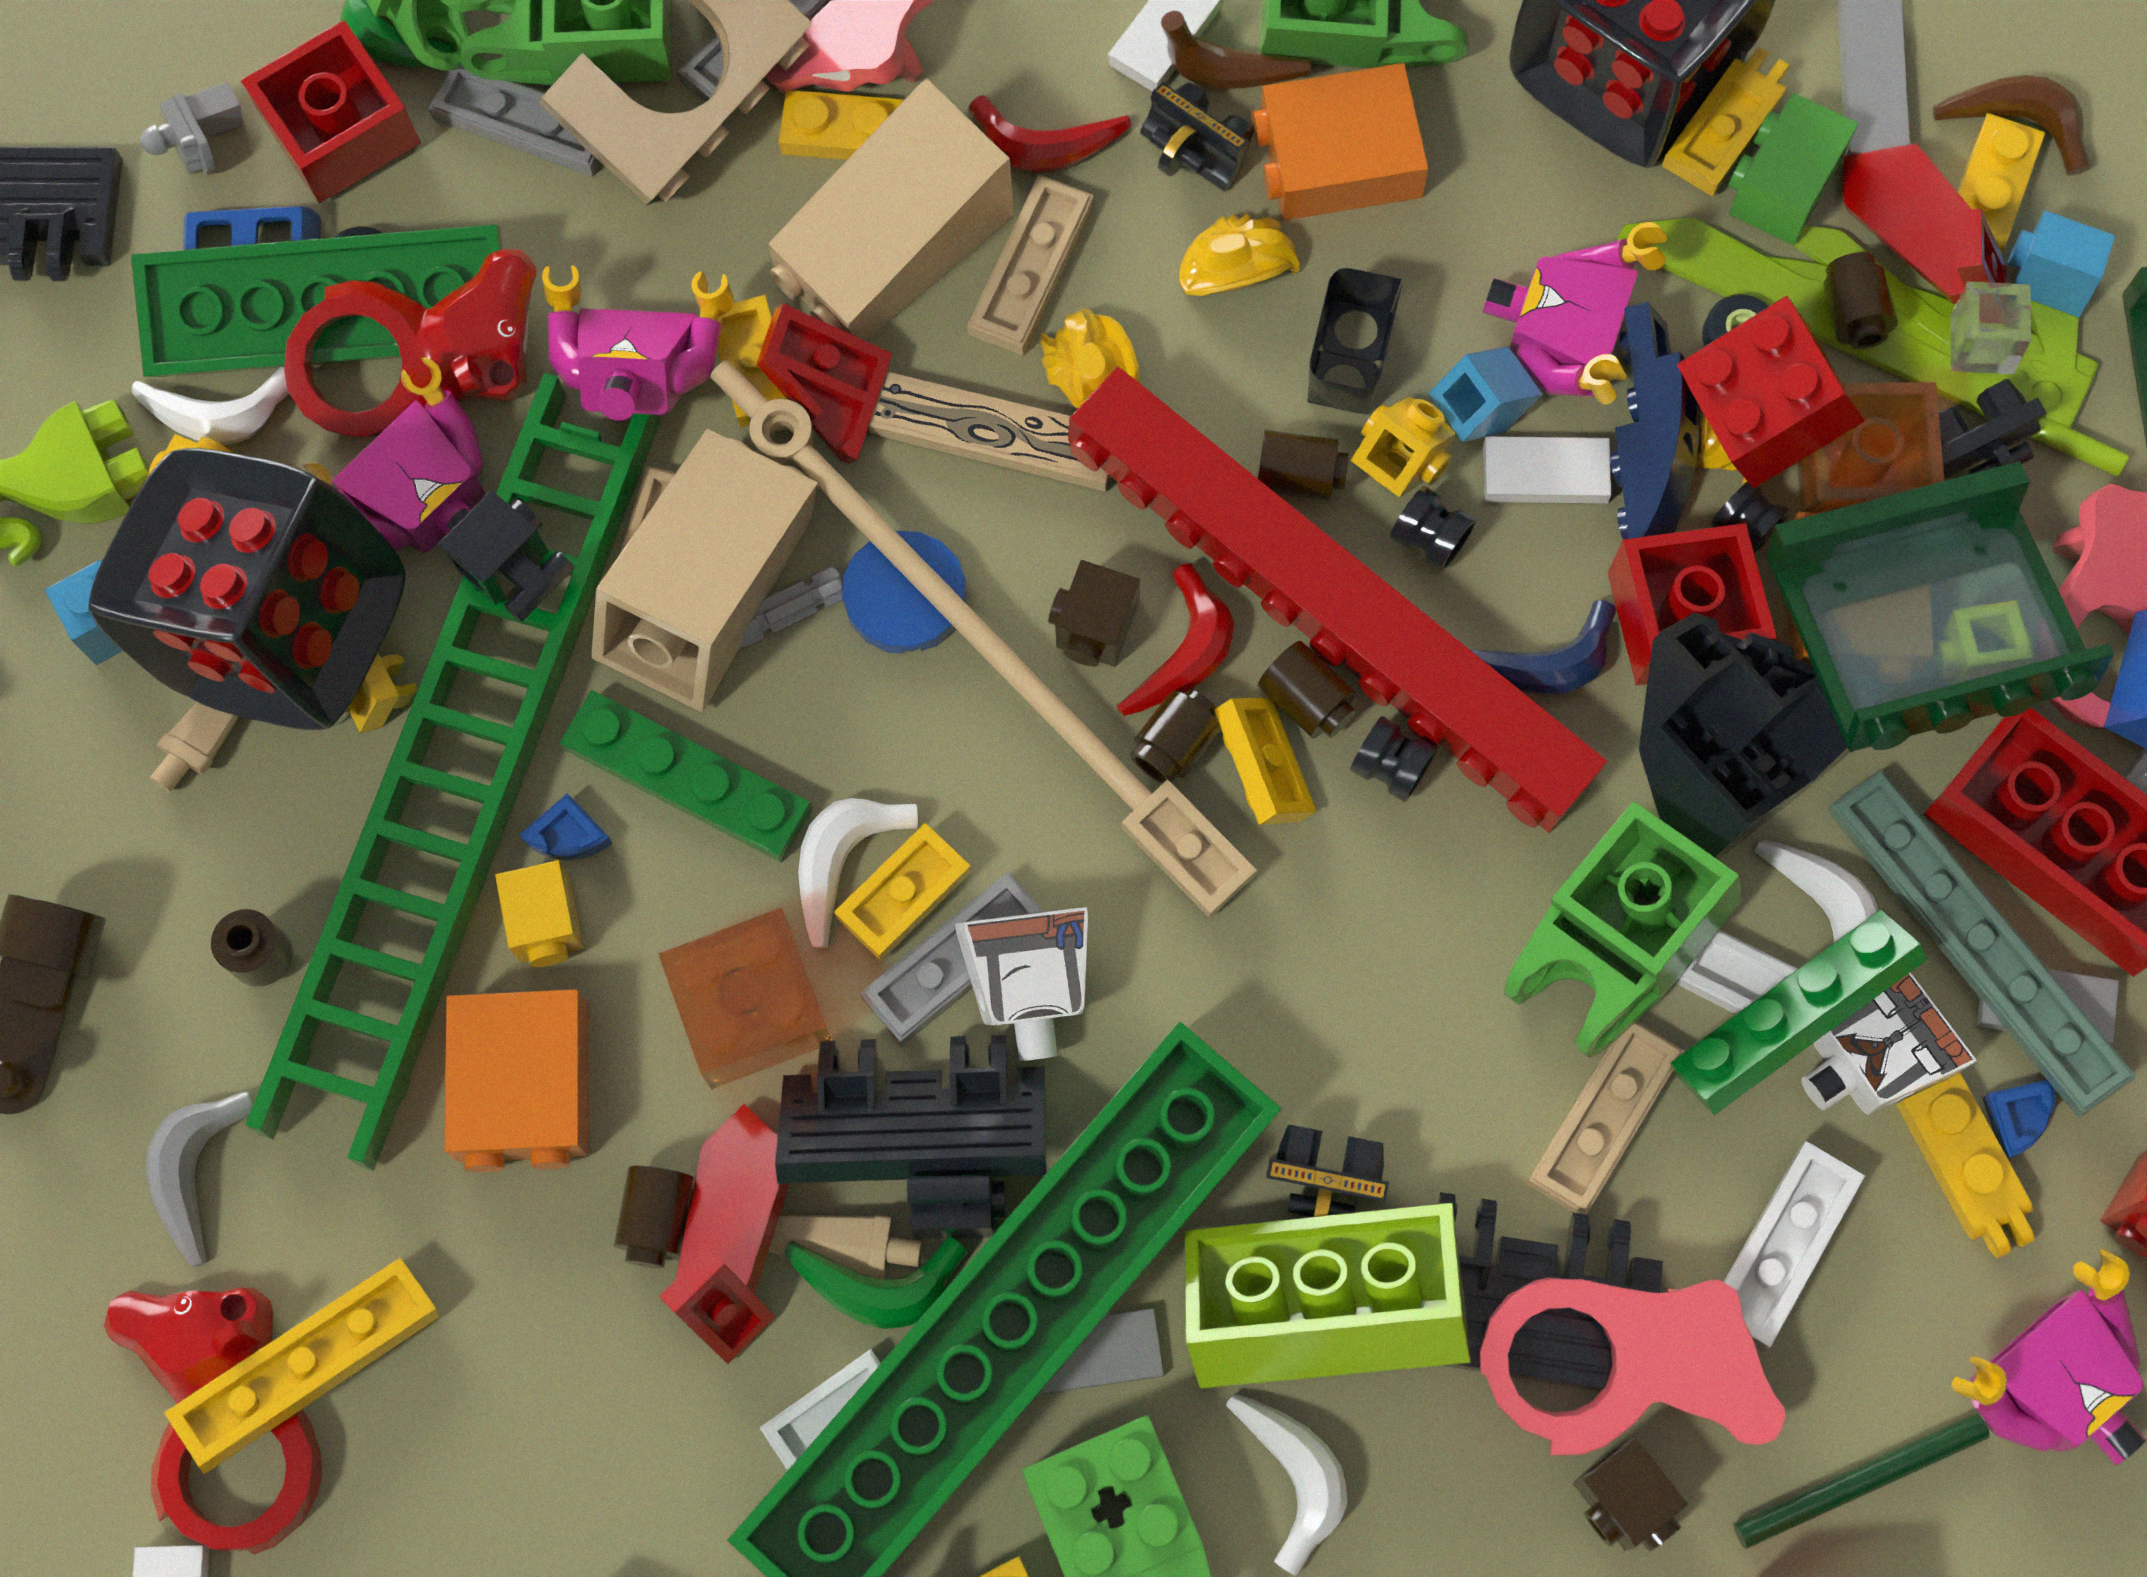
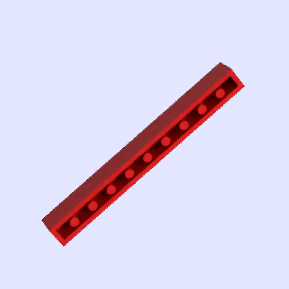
[1068,366,1608,833]

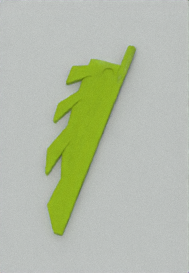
[1616,217,2129,477]

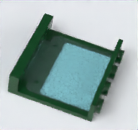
[1766,461,2114,752]

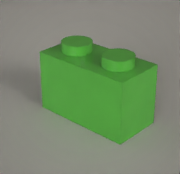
[1728,93,1859,246]

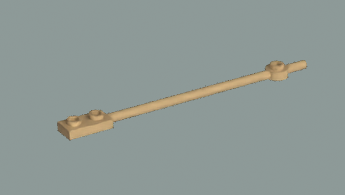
[711,360,1257,919]

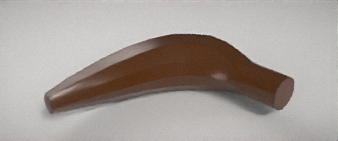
[1161,11,1312,89]
[1933,75,2091,176]

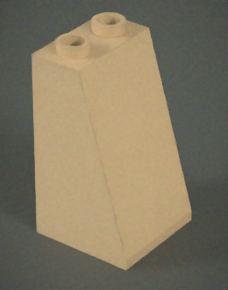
[768,79,1014,341]
[591,429,818,713]

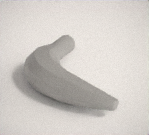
[146,1090,253,1267]

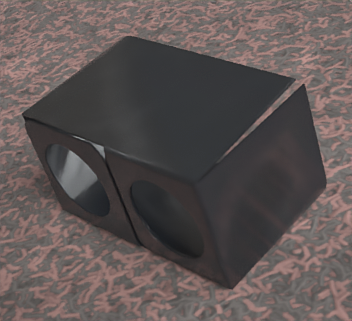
[1307,268,1403,415]

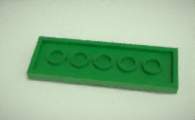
[131,224,503,378]

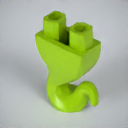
[0,399,150,567]

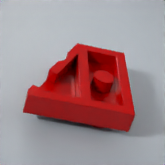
[756,303,893,464]

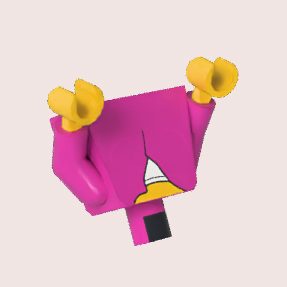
[1483,222,1668,405]
[542,265,734,421]
[303,358,485,553]
[1951,1248,2147,1465]

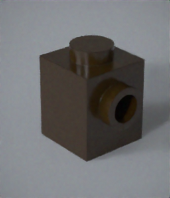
[1048,559,1140,667]
[1573,1437,1689,1552]

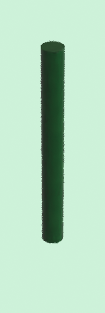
[1733,1413,1990,1549]

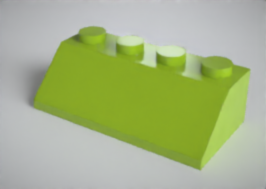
[1185,1203,1470,1388]

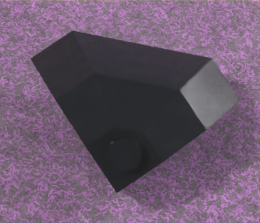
[1639,612,1881,859]

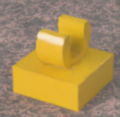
[348,653,418,733]

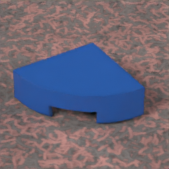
[519,793,612,860]
[1983,1080,2055,1159]

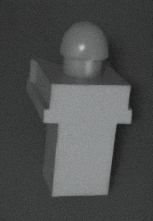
[140,82,244,175]

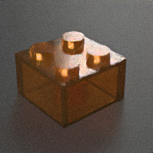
[1797,382,1944,513]
[658,907,832,1090]

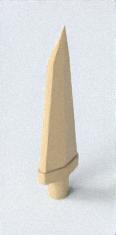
[149,702,239,793]
[768,1214,923,1279]

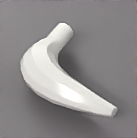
[132,367,289,445]
[798,798,918,949]
[1754,839,1879,944]
[1226,1393,1347,1576]

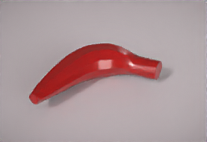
[968,95,1131,173]
[1116,563,1235,716]

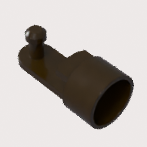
[0,894,106,1115]

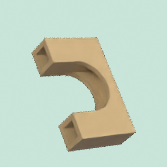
[538,0,813,204]

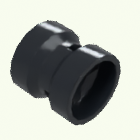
[1390,486,1477,571]
[1350,716,1438,802]

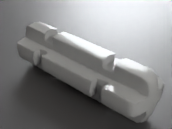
[741,566,843,647]

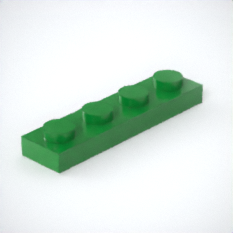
[559,689,813,863]
[1670,909,1927,1115]

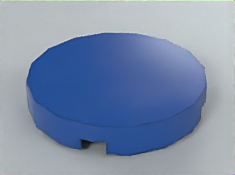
[842,531,966,654]

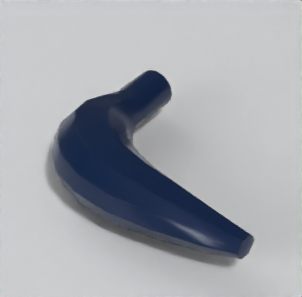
[1470,600,1617,695]

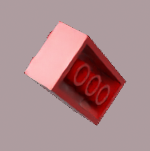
[1923,708,2147,977]

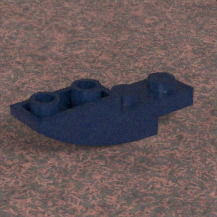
[1610,302,1701,540]

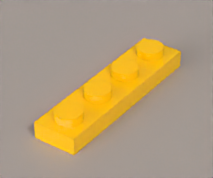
[164,1257,439,1474]

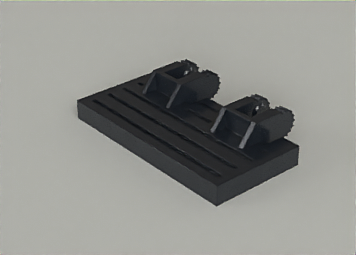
[0,147,123,281]
[775,1035,1046,1184]
[1438,1192,1663,1391]

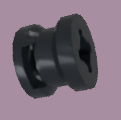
[1711,481,1791,554]

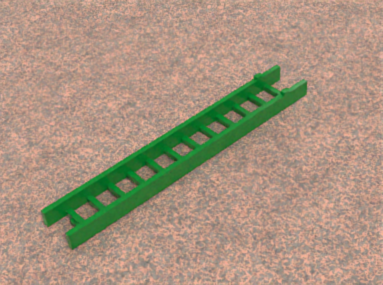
[245,373,660,1171]

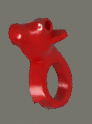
[284,249,537,437]
[104,1288,322,1555]

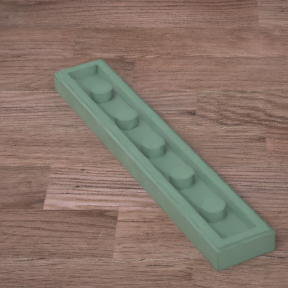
[1828,770,2136,1118]

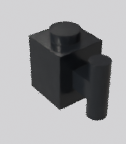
[438,490,575,623]
[907,1175,1006,1239]

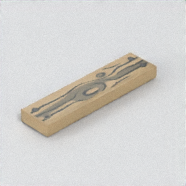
[869,372,1110,492]

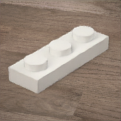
[1724,1141,1865,1350]

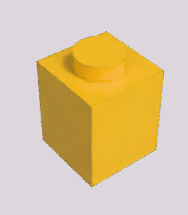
[495,860,584,967]

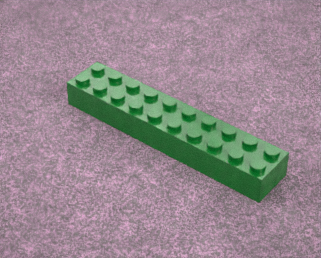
[726,1021,1282,1577]

